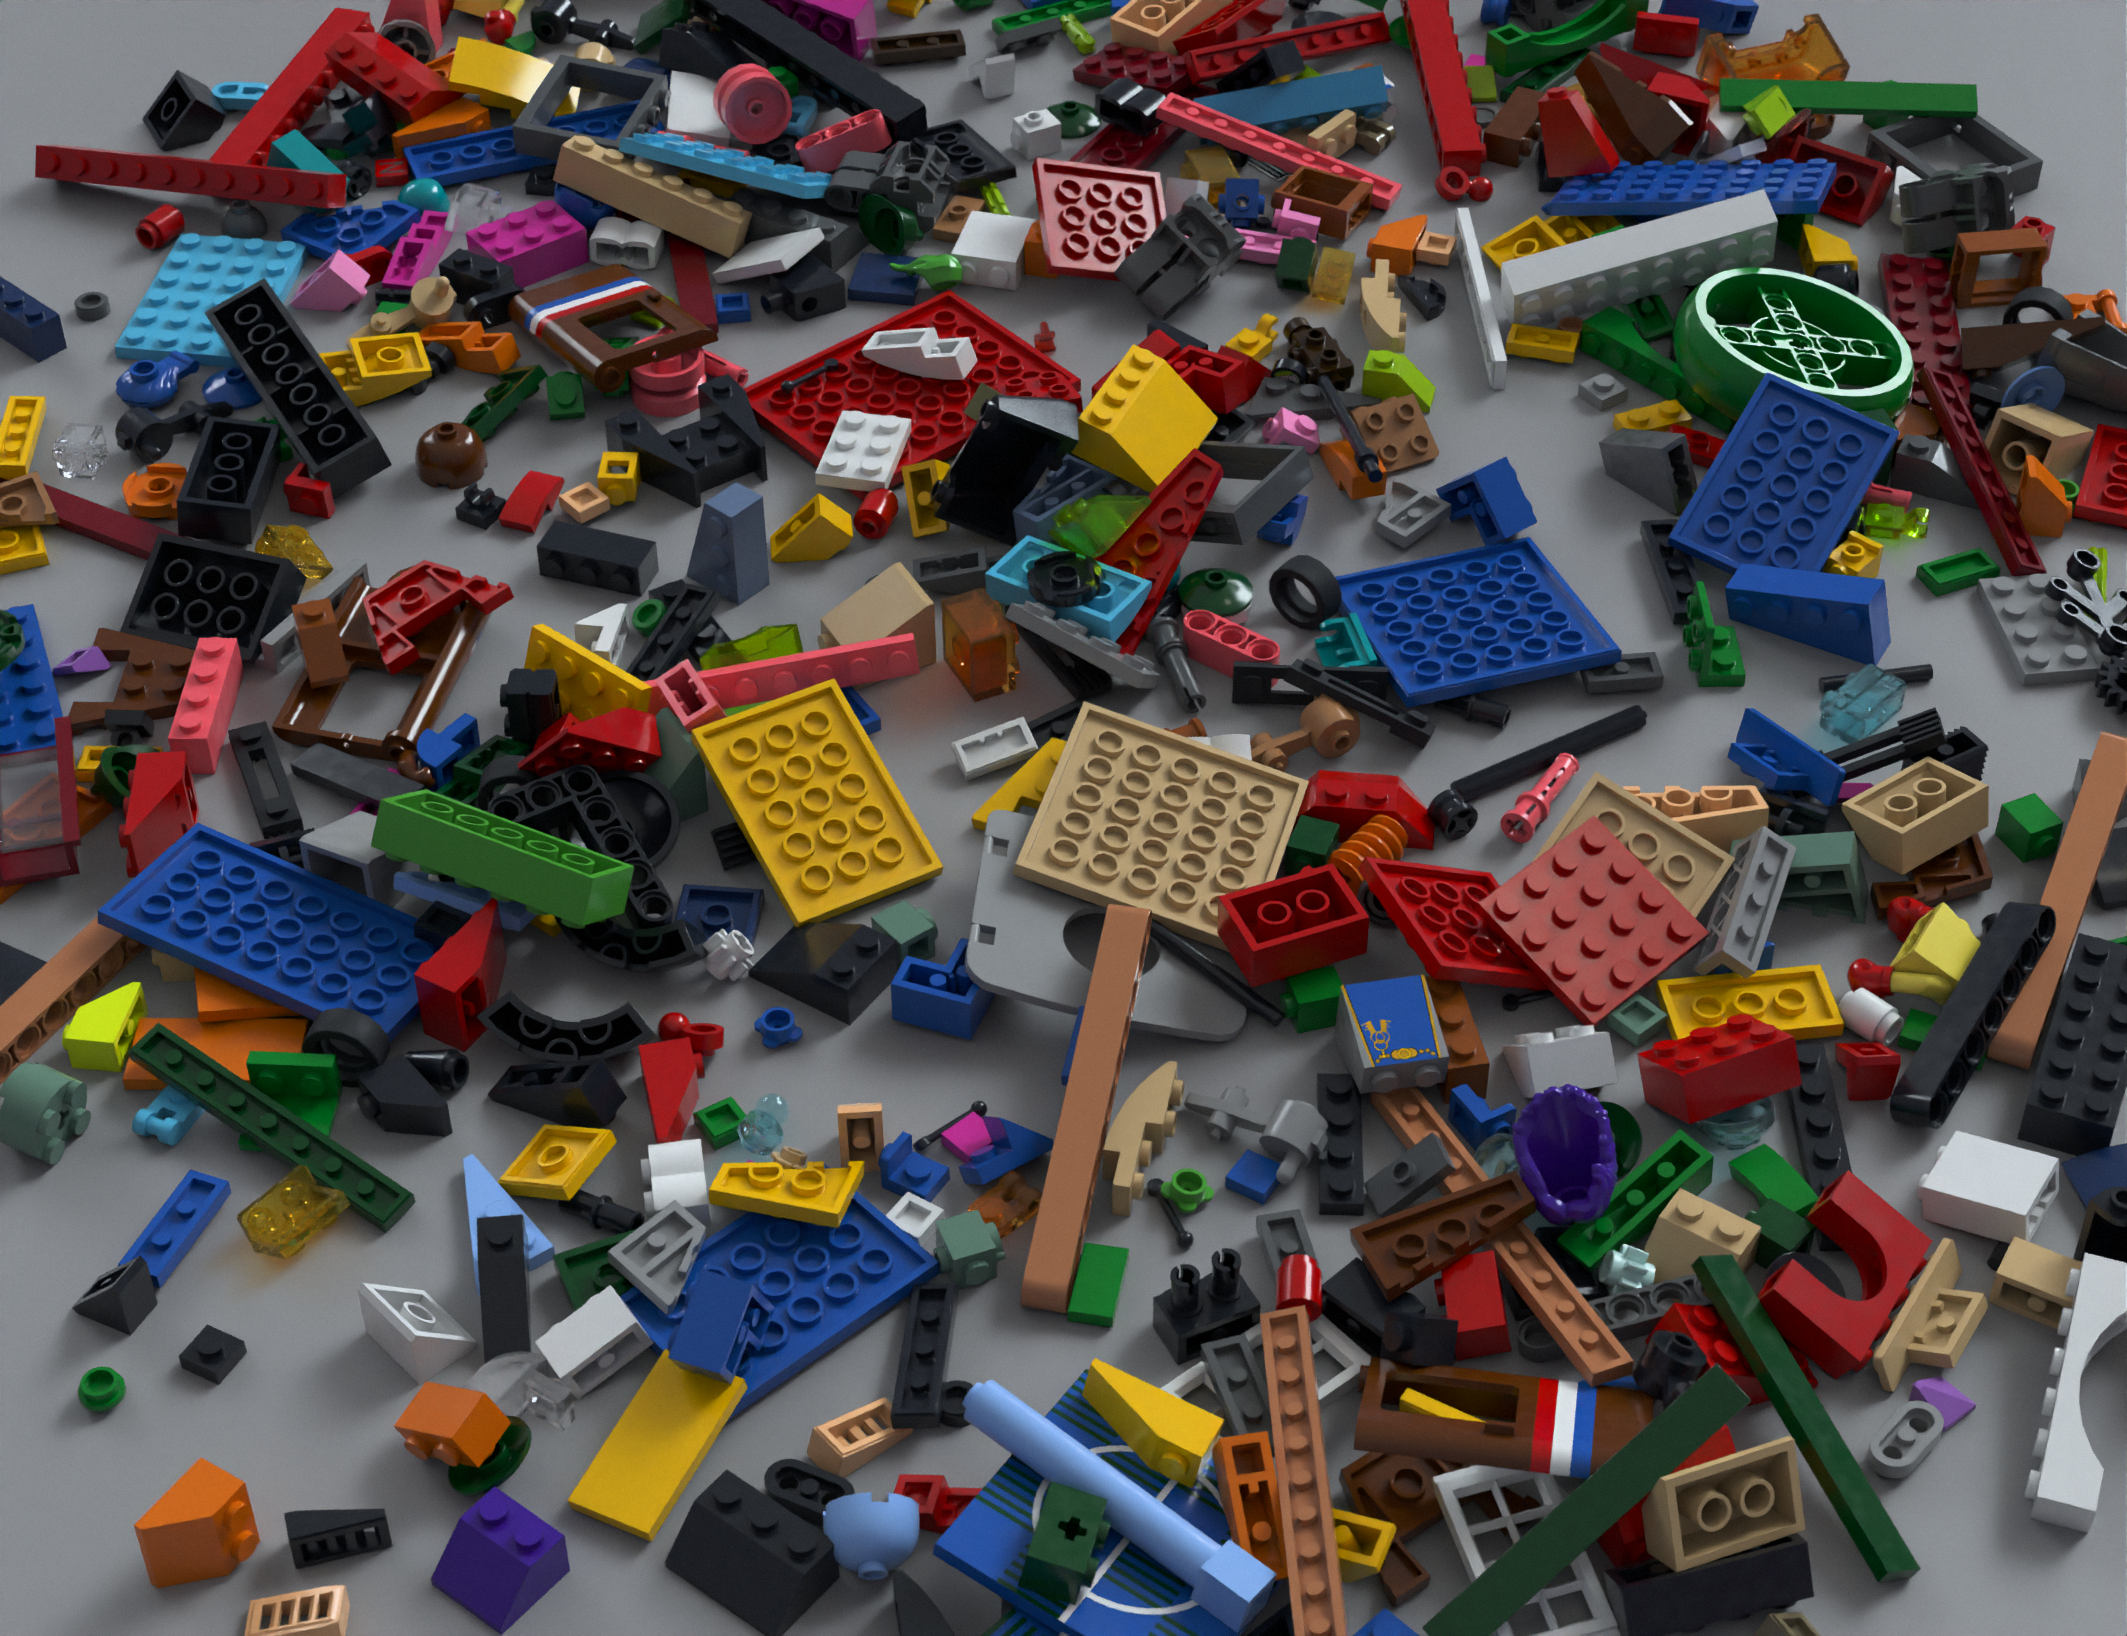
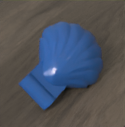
[115,350,200,409]

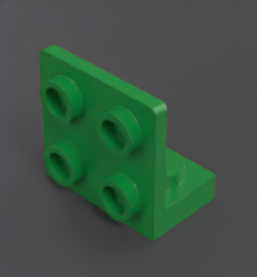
[1682,581,1746,687]
[238,1051,343,1151]

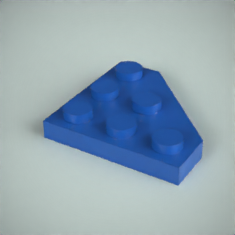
[280,200,421,260]

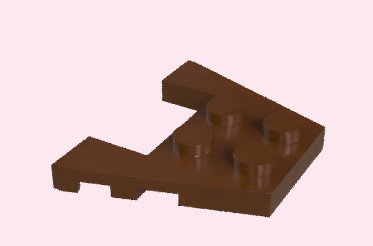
[68,628,195,736]
[1848,821,1993,920]
[1339,1452,1541,1608]

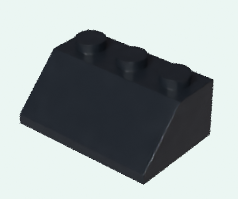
[665,1470,840,1636]

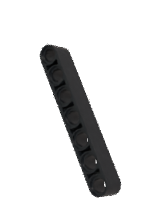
[1890,902,2056,1129]

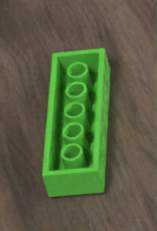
[371,789,635,929]

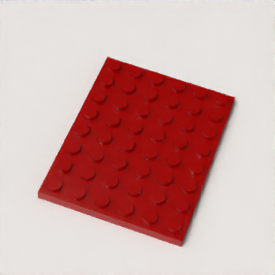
[744,290,1081,501]

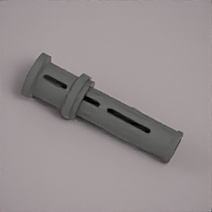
[1145,616,1206,713]

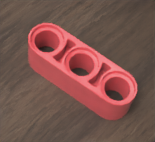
[795,109,892,173]
[1183,610,1280,687]

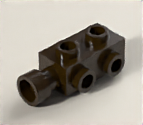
[1283,317,1354,392]

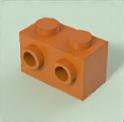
[394,1381,511,1468]

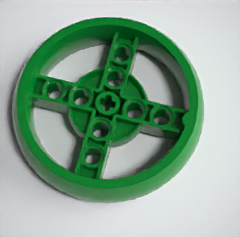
[1673,267,1914,423]

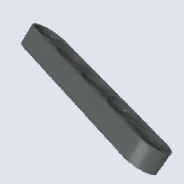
[1517,1273,1715,1363]

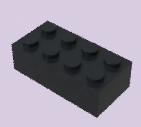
[177,416,281,544]

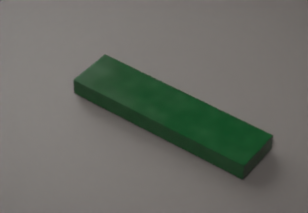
[1499,48,1595,103]

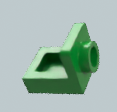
[546,371,585,421]

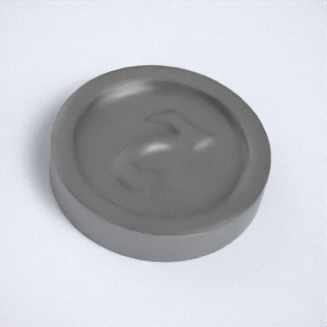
[1476,106,1497,128]

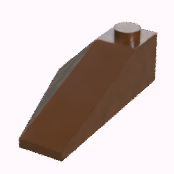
[1574,51,1693,166]
[1961,317,2106,379]

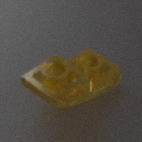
[1312,246,1356,305]

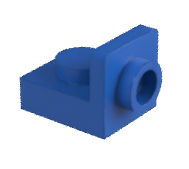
[1448,1083,1517,1153]
[878,1131,950,1203]

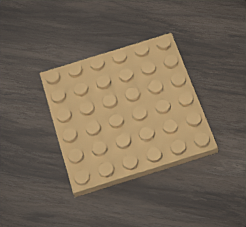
[1013,701,1309,952]

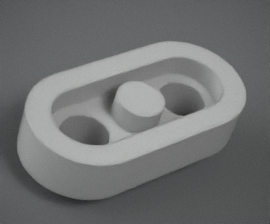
[1867,1401,1944,1479]

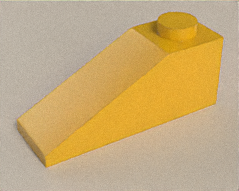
[1082,1358,1224,1488]

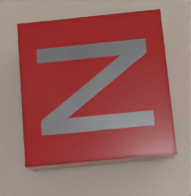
[375,158,409,187]

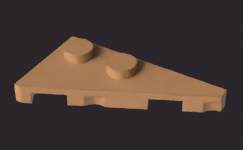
[0,471,60,526]

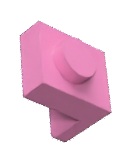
[1271,198,1321,240]
[1262,407,1320,455]

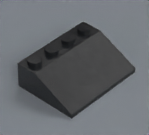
[120,533,307,664]

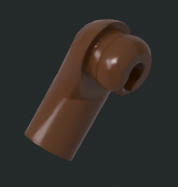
[397,750,435,788]

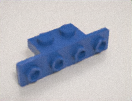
[1727,708,1846,806]

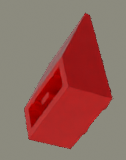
[518,707,662,777]
[119,751,199,878]
[414,898,507,1052]
[1645,1303,1819,1407]

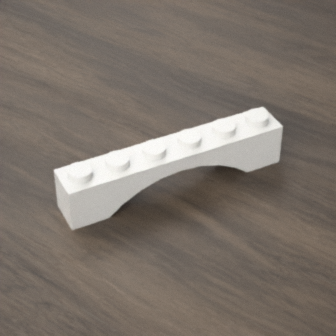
[2024,1253,2127,1533]

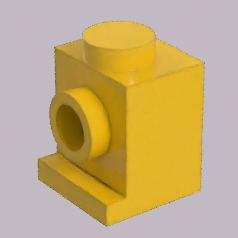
[597,452,642,505]
[1824,530,1884,578]

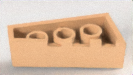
[1623,785,1769,853]

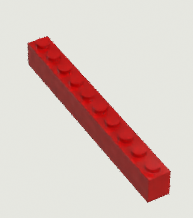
[1399,0,1487,177]
[209,7,375,166]
[35,145,346,208]

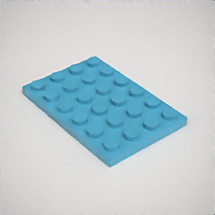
[618,133,833,199]
[115,233,309,368]

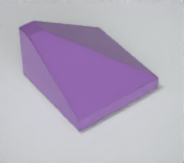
[52,646,111,677]
[1909,1376,1976,1432]

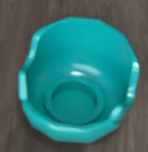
[397,178,451,217]

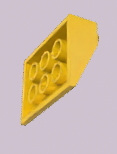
[1072,344,1218,493]

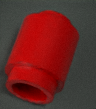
[135,204,185,249]
[853,488,899,539]
[1276,1254,1322,1324]

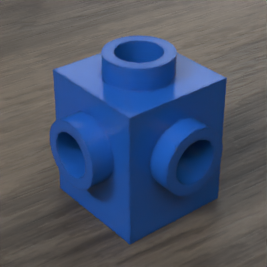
[1218,178,1265,229]

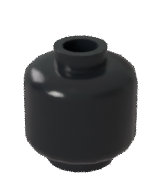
[1813,263,1859,297]

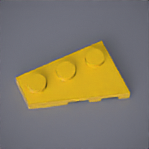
[709,1161,864,1228]

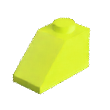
[62,982,148,1073]

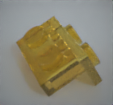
[255,524,334,580]
[237,1165,350,1259]

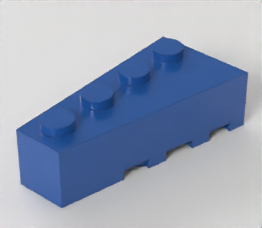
[1725,563,1891,667]

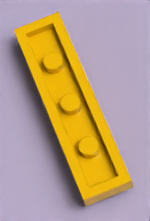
[0,396,47,480]

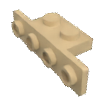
[1873,1238,1988,1392]

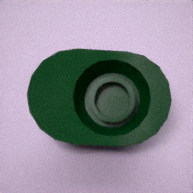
[858,193,924,256]
[90,744,160,808]

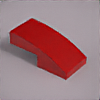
[498,470,565,534]
[894,1474,983,1534]

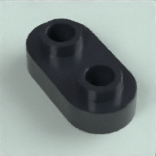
[463,284,525,330]
[764,1459,855,1525]

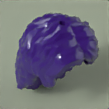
[1512,1084,1618,1225]

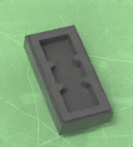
[1364,1132,1456,1218]

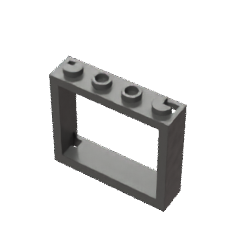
[512,55,671,161]
[1865,114,2043,197]
[1130,441,1314,545]

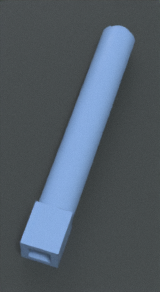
[963,1380,1277,1633]

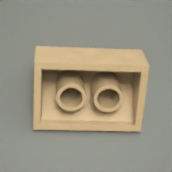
[1842,756,1989,875]
[1641,1436,1806,1573]

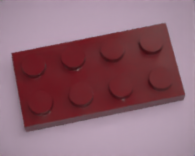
[1072,42,1192,97]

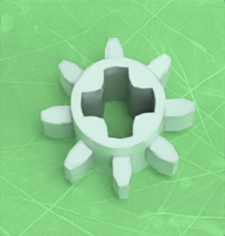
[1599,1243,1655,1295]

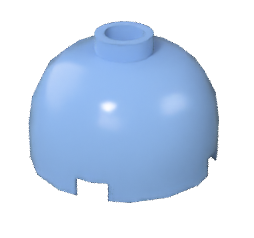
[823,1492,919,1580]

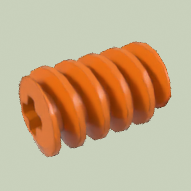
[1326,814,1408,898]

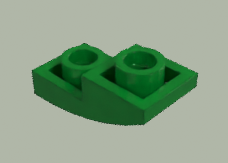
[1728,1143,1819,1217]

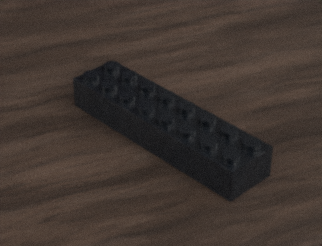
[204,278,392,500]

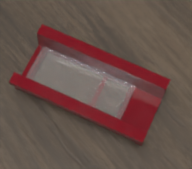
[0,716,81,887]

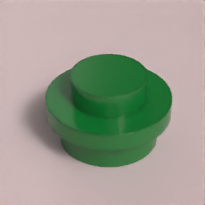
[78,1366,126,1411]

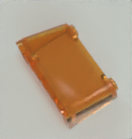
[1695,13,1851,96]

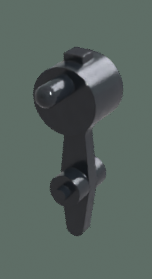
[530,0,635,50]
[115,400,233,462]
[1632,1330,1707,1411]

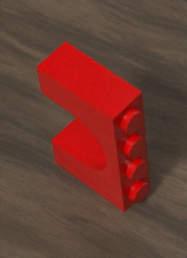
[1757,1170,1932,1380]

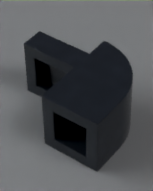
[342,91,397,158]

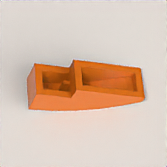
[419,321,521,374]
[1317,439,1387,500]

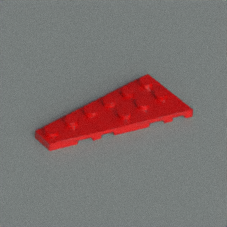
[1090,448,1224,656]

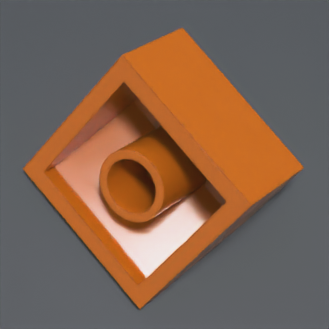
[134,1458,260,1588]

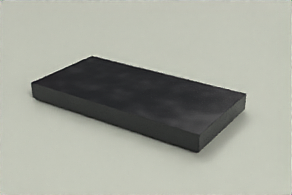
[909,119,1017,193]

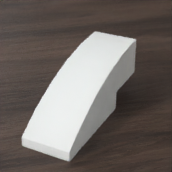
[861,327,978,379]

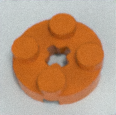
[122,463,187,520]

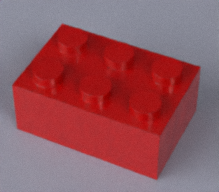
[1217,863,1369,988]
[1637,1014,1802,1124]

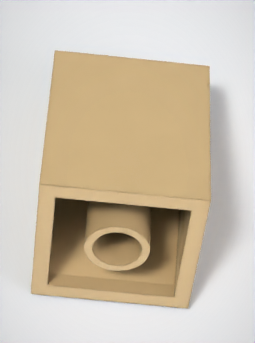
[1984,403,2094,495]
[818,562,937,690]

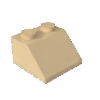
[1643,1188,1761,1304]

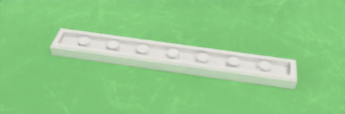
[1453,207,1507,390]

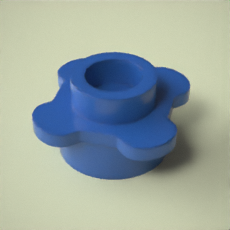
[754,1007,803,1049]

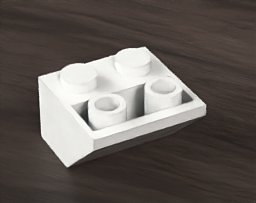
[1503,1025,1618,1098]

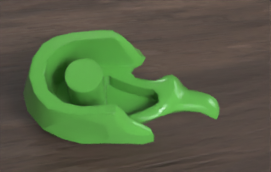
[889,254,963,292]

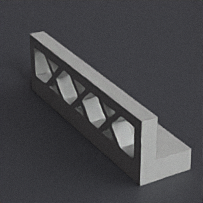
[250,558,371,674]
[1693,826,1796,979]

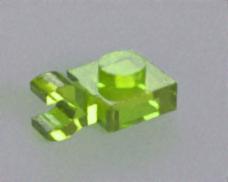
[1865,503,1930,540]

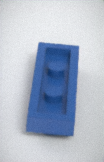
[118,1169,231,1288]

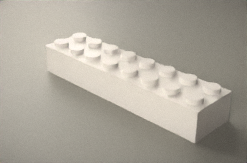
[1501,189,1778,327]

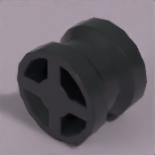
[335,159,372,198]
[1427,789,1478,840]

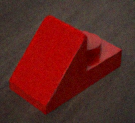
[1835,1041,1901,1101]

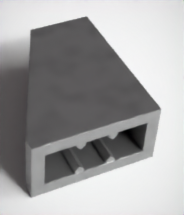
[1599,428,1698,515]

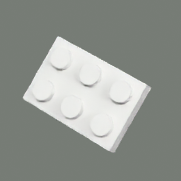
[815,410,912,492]

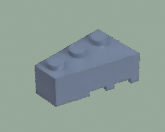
[1013,454,1117,547]
[686,482,770,606]

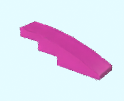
[382,210,458,290]

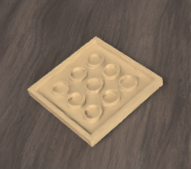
[1531,771,1736,988]

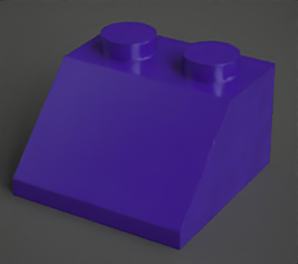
[431,1486,570,1635]

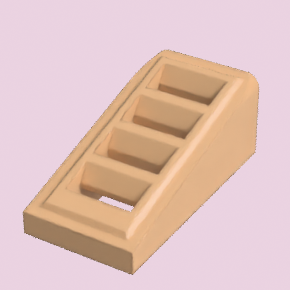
[807,1397,913,1478]
[244,1585,350,1636]

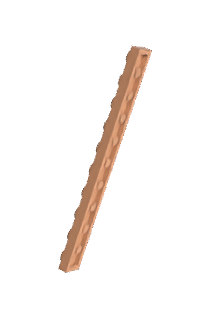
[1370,1086,1634,1387]
[1260,1305,1349,1636]

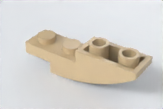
[1360,259,1407,353]
[1103,1061,1184,1217]

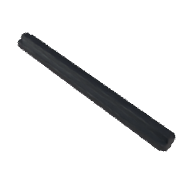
[1450,705,1647,802]

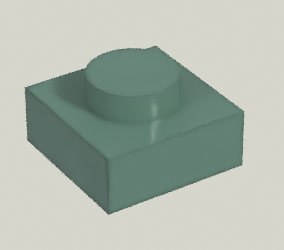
[1606,993,1668,1047]

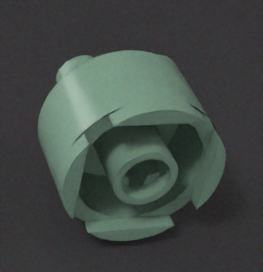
[0,1062,91,1164]

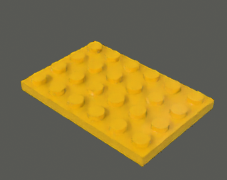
[690,678,943,927]

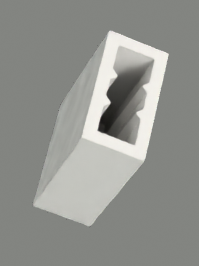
[951,211,1036,291]
[1917,1130,2059,1244]

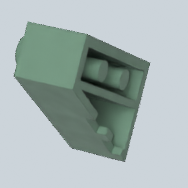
[1730,831,1869,924]

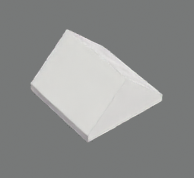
[357,1283,477,1385]

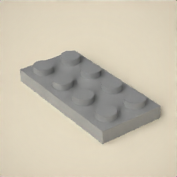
[1976,573,2099,686]
[1005,600,1162,689]

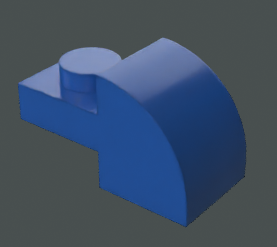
[1257,494,1309,546]
[417,713,481,792]

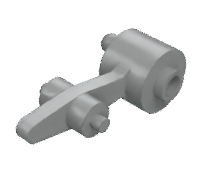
[1184,1085,1328,1184]

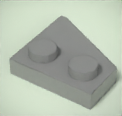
[1376,476,1452,549]
[608,1200,706,1316]

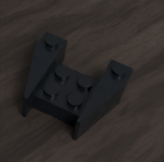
[605,374,768,508]

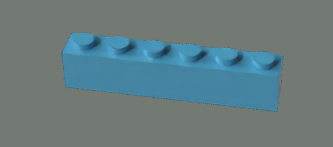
[1193,65,1389,147]

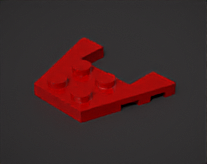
[362,560,514,676]

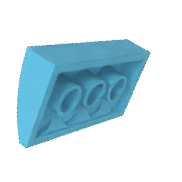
[985,535,1152,642]

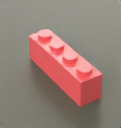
[168,637,244,774]

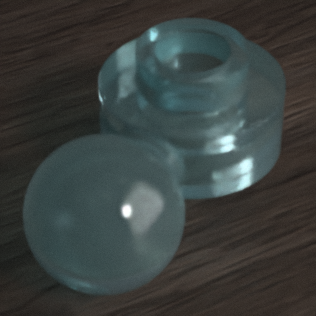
[737,1093,789,1155]

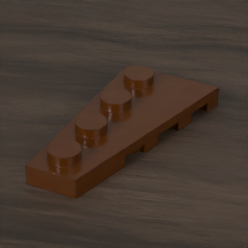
[1350,1170,1536,1302]

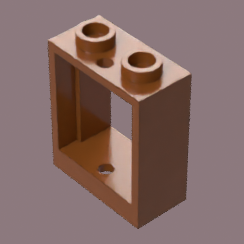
[1271,165,1373,240]
[1949,228,2049,309]

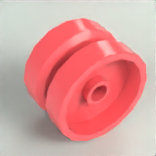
[713,63,792,144]
[629,333,707,417]

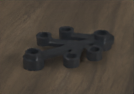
[2044,548,2127,658]

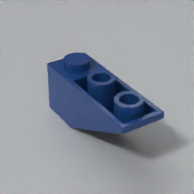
[1659,0,1759,34]

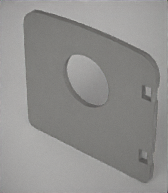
[965,809,1249,1042]

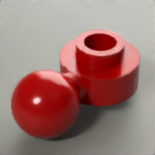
[1435,166,1494,202]
[657,1012,724,1057]

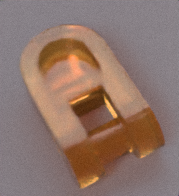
[967,1170,1042,1239]

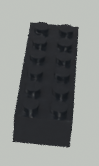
[2017,933,2127,1156]

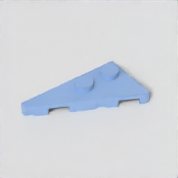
[394,871,538,932]
[463,1154,555,1297]

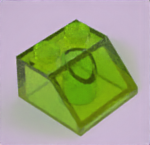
[1047,495,1152,558]

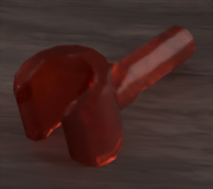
[1034,322,1056,354]

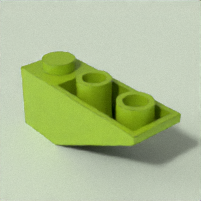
[1742,85,1795,140]

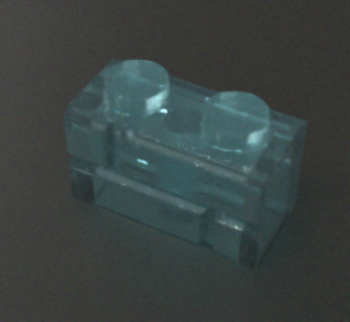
[1819,663,1907,744]

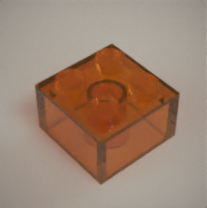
[941,587,1020,702]

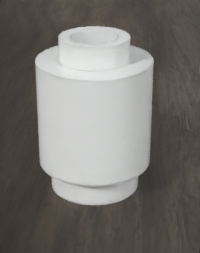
[1838,988,1904,1046]

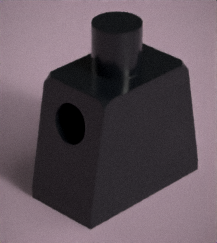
[760,252,846,322]

